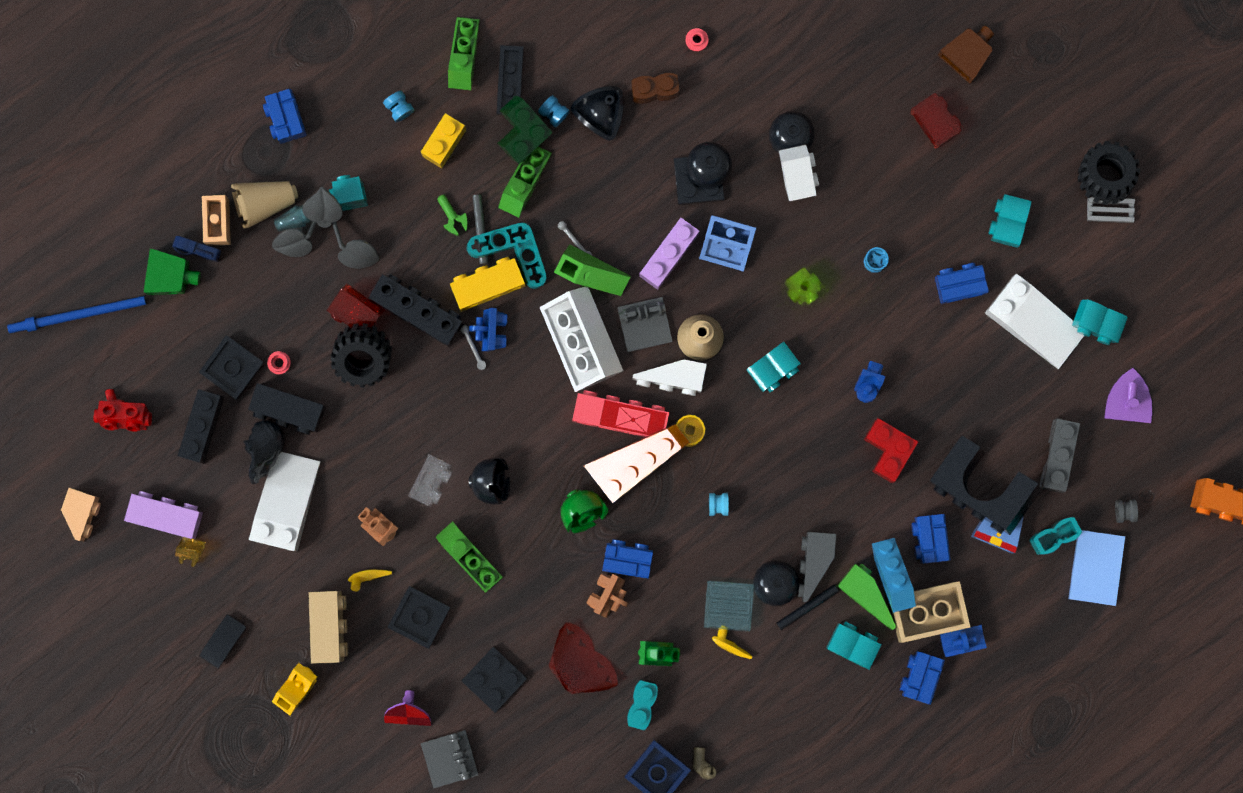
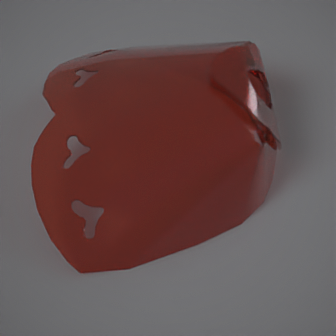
[549,622,618,694]

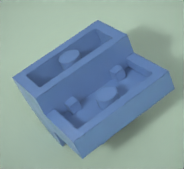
[699,215,756,271]

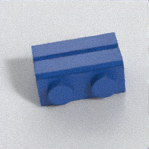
[262,89,307,144]
[935,263,989,304]
[911,514,950,564]
[602,539,653,579]
[900,651,945,705]

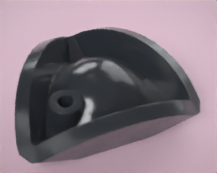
[571,86,624,141]

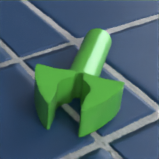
[437,195,468,236]

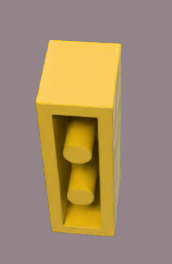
[450,257,526,312]

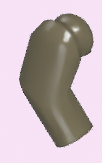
[693,747,717,780]

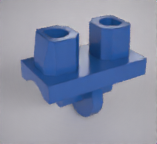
[469,308,507,352]
[854,361,885,403]
[940,625,987,657]

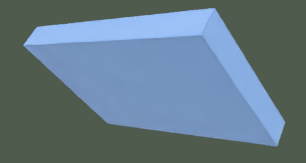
[1068,530,1125,606]

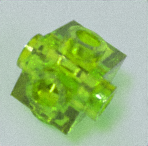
[784,267,821,305]

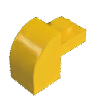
[272,663,317,716]

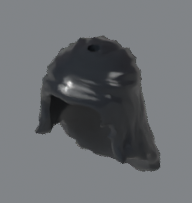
[243,420,285,484]

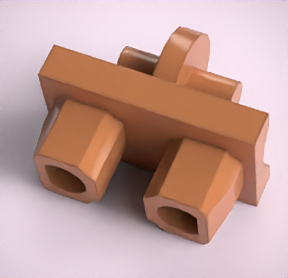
[358,507,398,546]
[587,573,628,618]

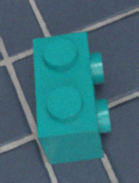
[329,175,368,211]

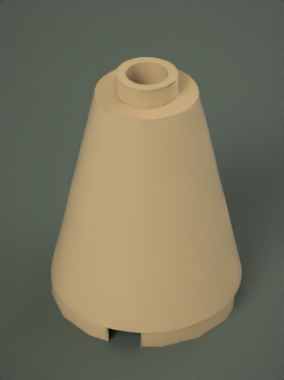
[231,181,298,229]
[677,314,724,361]

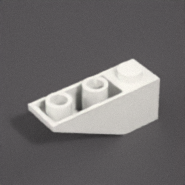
[633,360,706,396]

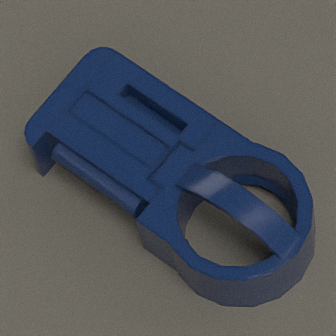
[172,236,222,262]

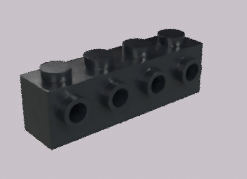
[368,274,463,347]

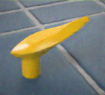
[348,569,392,592]
[712,626,753,659]

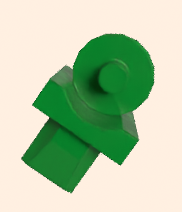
[638,641,680,666]

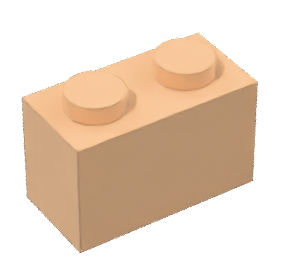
[202,195,231,246]

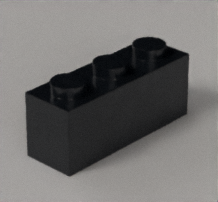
[248,383,326,435]
[177,389,224,464]

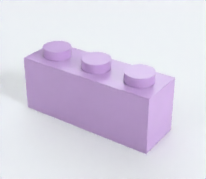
[639,218,699,290]
[124,491,203,539]

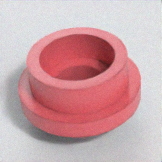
[685,28,708,52]
[267,351,291,375]

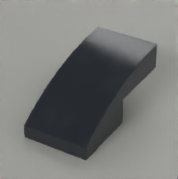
[199,614,246,669]

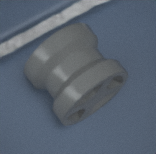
[1115,499,1138,523]

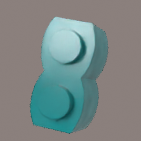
[988,194,1032,248]
[1072,299,1128,345]
[746,342,801,393]
[1029,517,1082,555]
[826,622,882,670]
[627,679,658,730]

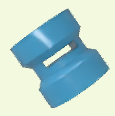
[383,90,414,122]
[538,95,570,127]
[863,247,889,273]

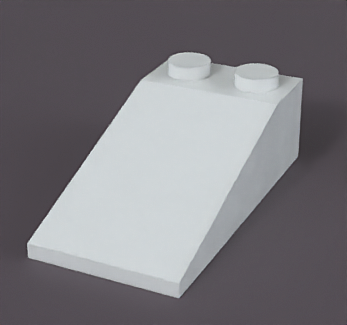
[985,274,1084,369]
[249,452,320,552]

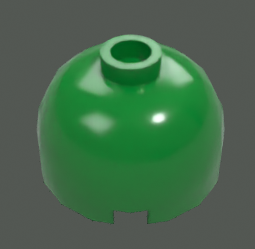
[561,489,608,533]

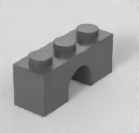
[1040,418,1080,493]

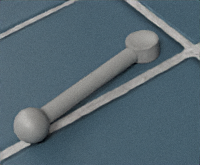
[558,221,592,255]
[460,325,486,370]

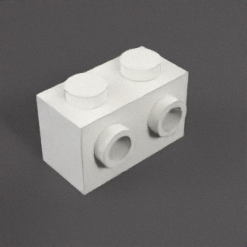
[779,145,819,201]

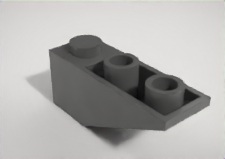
[798,532,836,602]

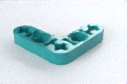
[466,223,546,289]

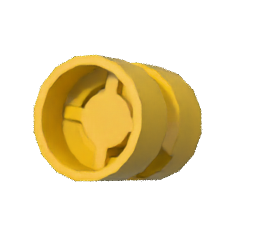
[676,415,705,447]

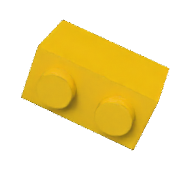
[421,113,466,168]

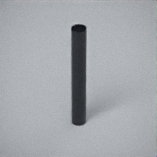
[776,584,839,630]

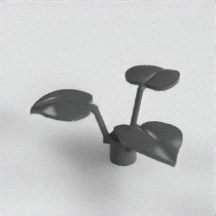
[272,187,380,269]

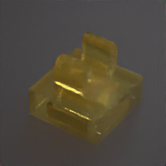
[175,537,205,567]

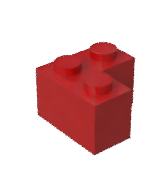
[864,418,918,483]

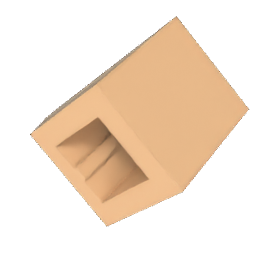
[61,488,101,542]

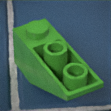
[448,17,480,90]
[498,147,552,218]
[554,244,631,296]
[436,521,503,593]

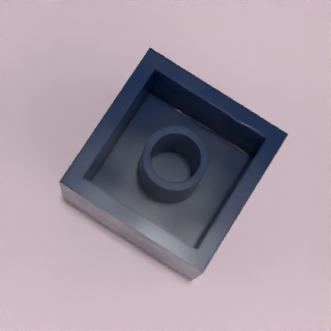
[624,739,691,793]

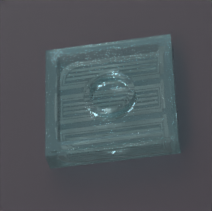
[704,581,754,632]

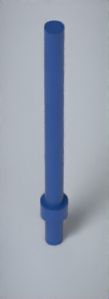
[7,296,146,334]

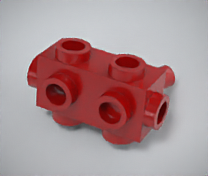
[93,389,152,432]

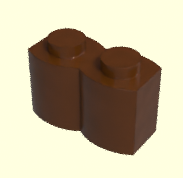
[631,73,679,104]

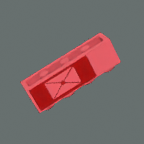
[572,390,669,437]

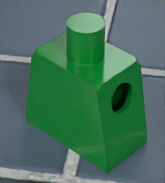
[143,249,201,295]

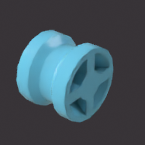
[709,493,729,516]

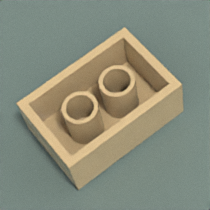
[890,581,970,643]
[309,591,348,664]

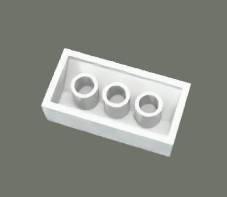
[540,286,623,392]

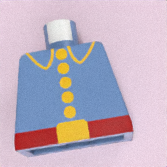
[971,518,1023,554]

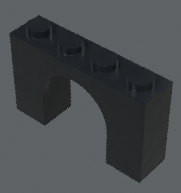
[930,435,1042,535]

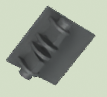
[617,297,673,352]
[421,730,478,789]

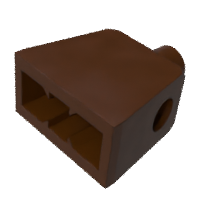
[938,26,994,84]

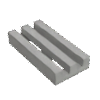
[1087,197,1135,223]

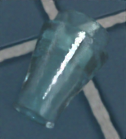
[274,205,310,232]

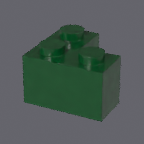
[497,95,553,164]

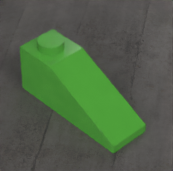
[837,564,896,630]

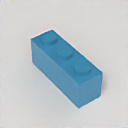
[872,538,916,613]

